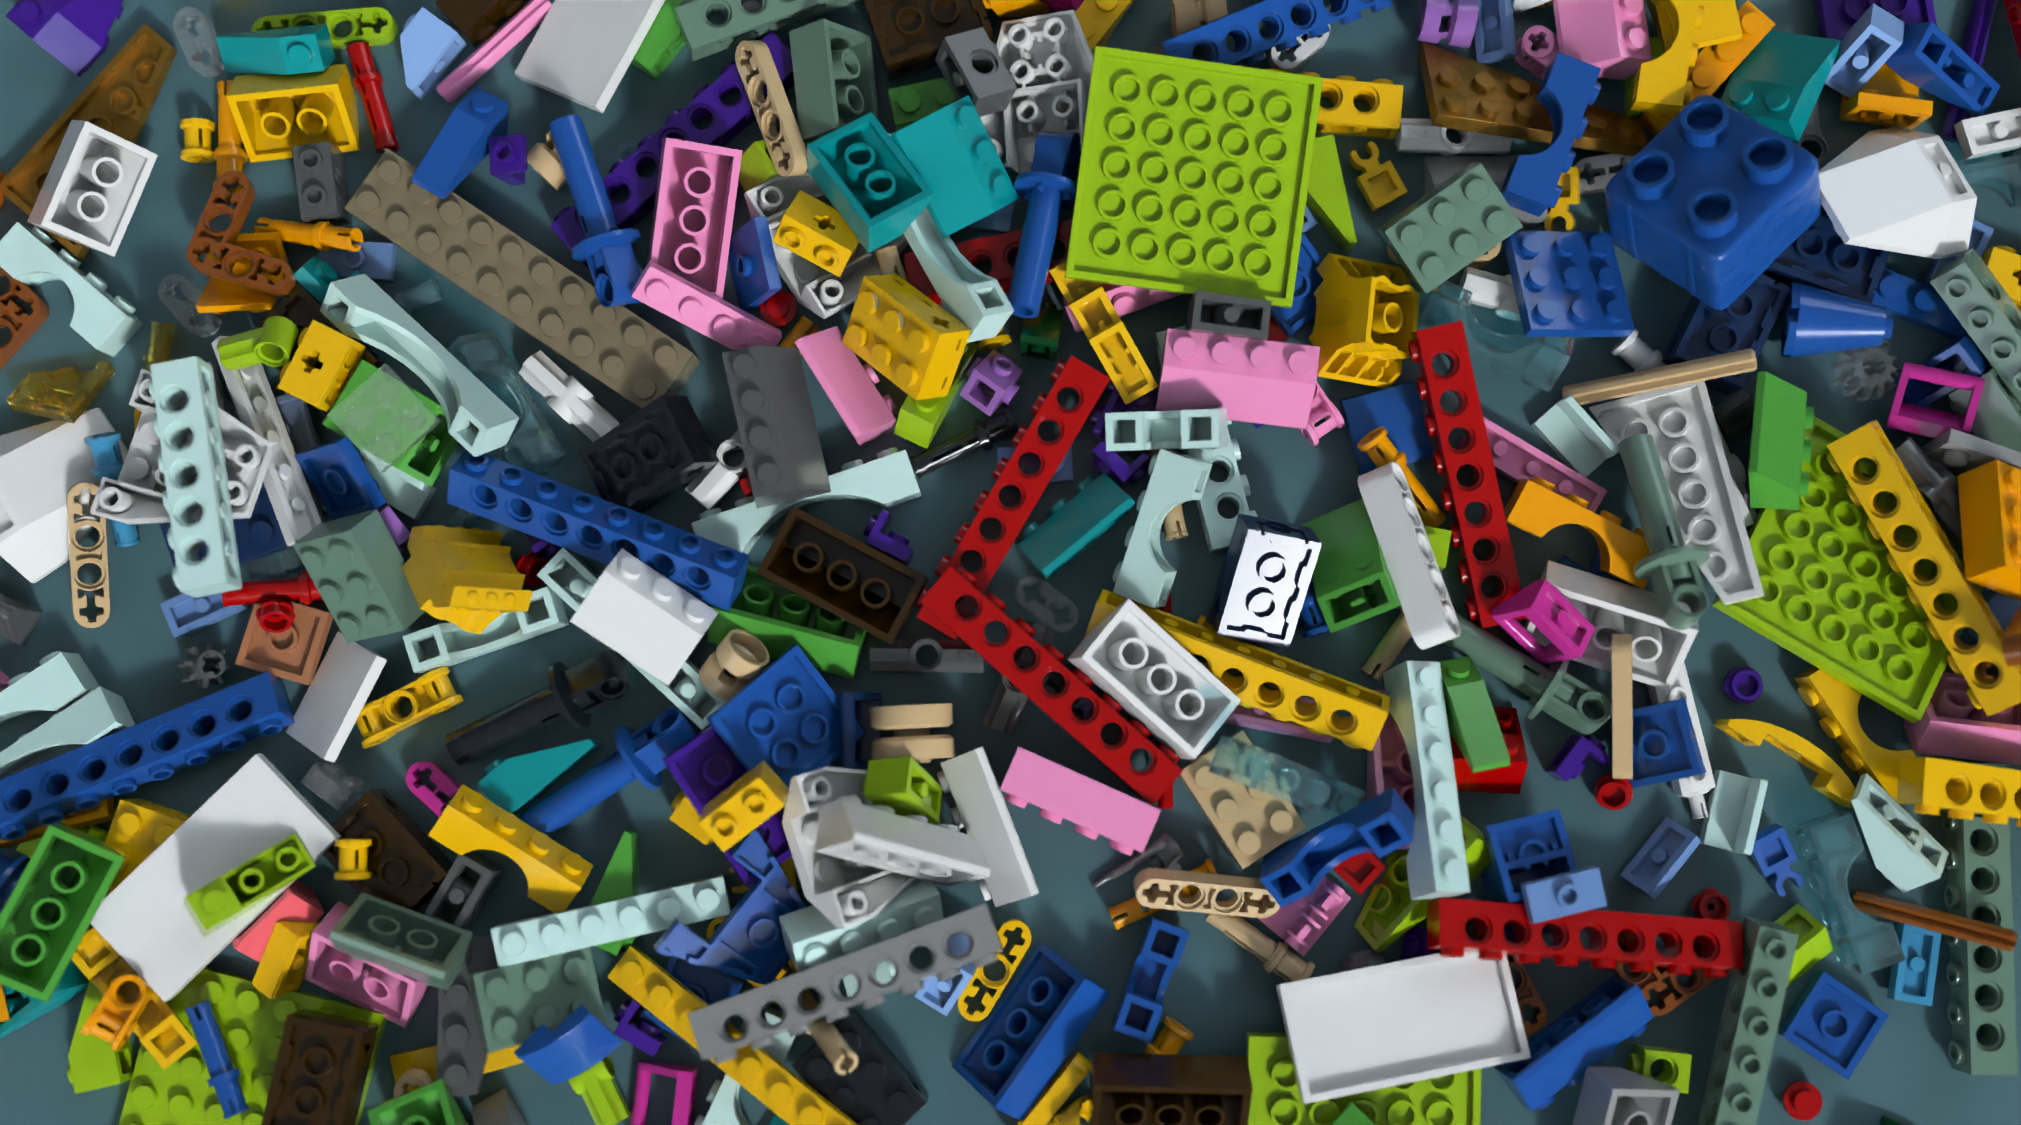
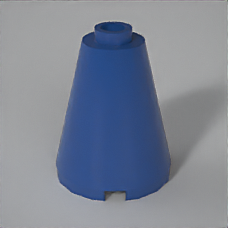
[1780,283,1893,358]

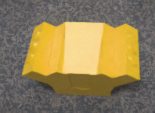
[1308,253,1421,388]
[402,525,533,635]

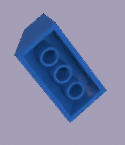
[952,941,1111,1121]
[1494,975,1653,1112]

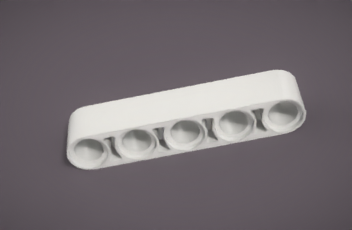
[1358,461,1461,650]

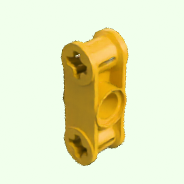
[356,666,464,749]

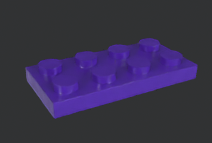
[661,726,792,888]

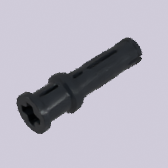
[909,405,1019,479]

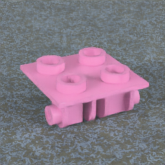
[1256,876,1351,957]

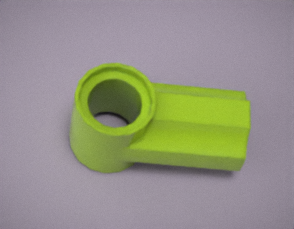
[216,316,299,370]
[568,1055,631,1125]

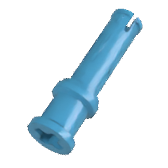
[84,431,141,547]

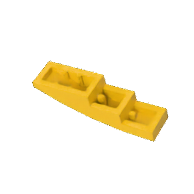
[1049,259,1158,405]

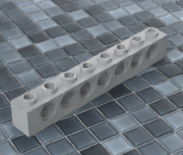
[688,903,1004,1065]

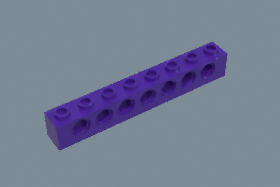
[549,31,794,267]

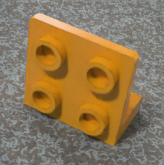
[1839,63,1933,129]
[196,232,290,315]

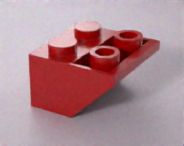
[1449,707,1528,794]

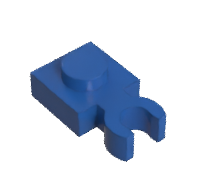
[1750,823,1804,897]

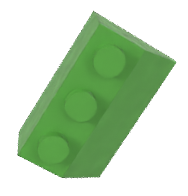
[1749,371,1815,510]

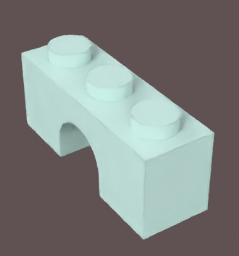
[1105,409,1228,451]

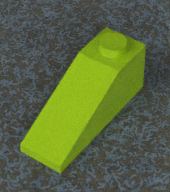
[1306,135,1357,252]
[67,980,135,1094]

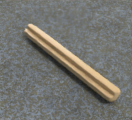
[1562,349,1757,405]

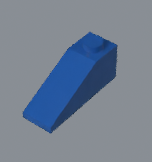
[1885,22,2000,117]
[412,86,509,200]

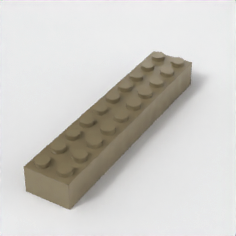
[344,148,700,410]

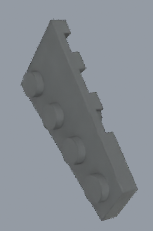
[437,937,498,1096]

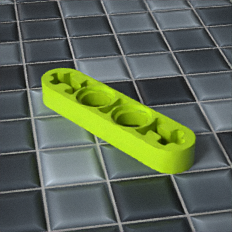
[251,7,399,49]

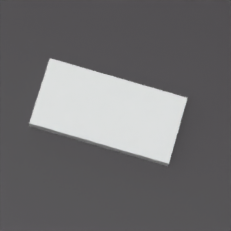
[514,0,665,113]
[91,753,341,1002]
[1276,952,1531,1104]

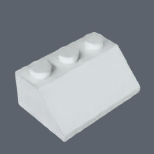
[27,120,158,257]
[570,548,719,686]

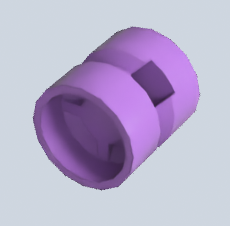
[1416,0,1479,48]

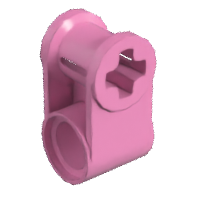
[1513,25,1559,80]
[1299,381,1345,447]

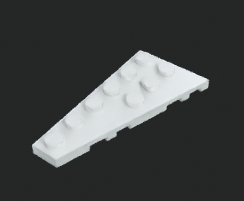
[1589,381,1764,605]

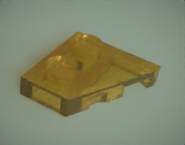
[6,361,115,423]

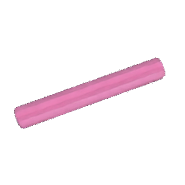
[436,0,552,103]

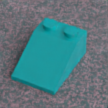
[1721,31,1842,143]

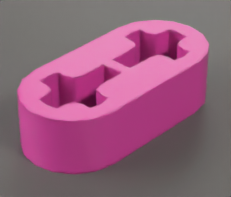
[406,761,461,817]

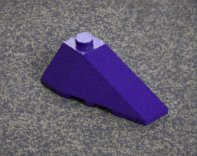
[6,0,124,77]

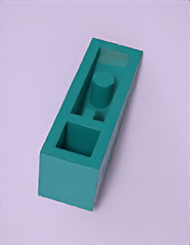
[215,24,336,75]
[477,739,602,816]
[0,959,89,1039]

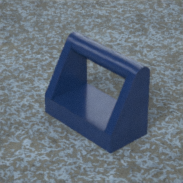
[839,692,882,769]

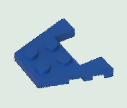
[654,829,806,985]

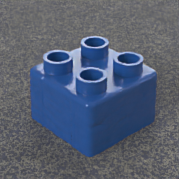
[1605,95,1821,310]

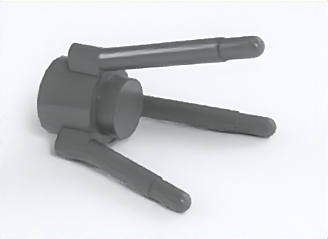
[1092,832,1184,913]

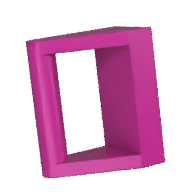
[1886,362,1985,438]
[1490,579,1595,664]
[630,1060,699,1125]

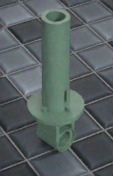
[1618,434,1710,630]
[1442,612,1612,735]

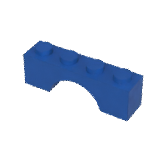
[1500,52,1601,217]
[1259,787,1415,908]

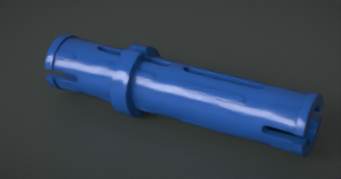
[185,1000,250,1119]

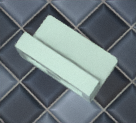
[1530,395,1619,477]
[359,447,437,521]
[1699,770,1768,855]

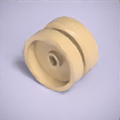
[869,703,955,763]

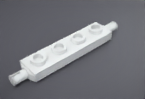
[1647,662,1716,819]

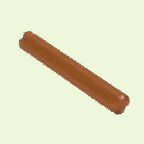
[1850,889,2017,951]

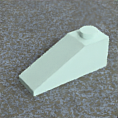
[1851,773,1949,893]

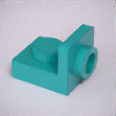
[294,255,361,304]

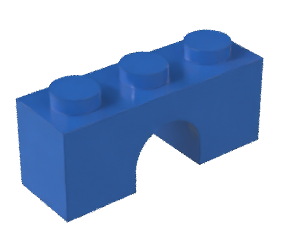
[1112,915,1190,1043]

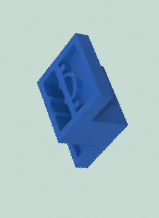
[1480,808,1578,943]

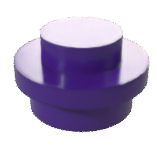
[1723,666,1763,704]

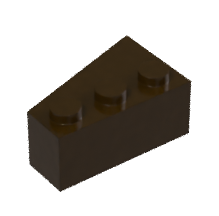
[435,0,526,47]

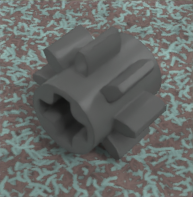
[176,642,230,690]

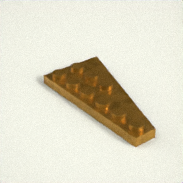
[0,23,178,261]
[1417,42,1648,156]

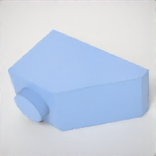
[1825,3,1905,99]
[400,7,467,102]
[914,934,977,1016]

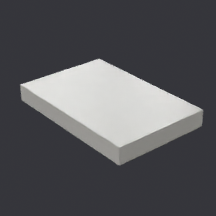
[286,631,387,763]

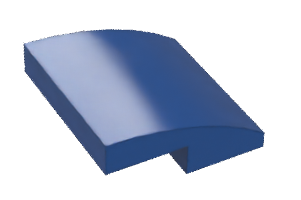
[1340,380,1433,475]
[513,1004,622,1085]

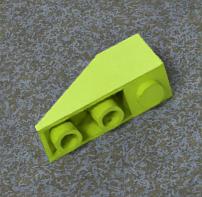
[894,342,979,449]
[183,833,316,937]

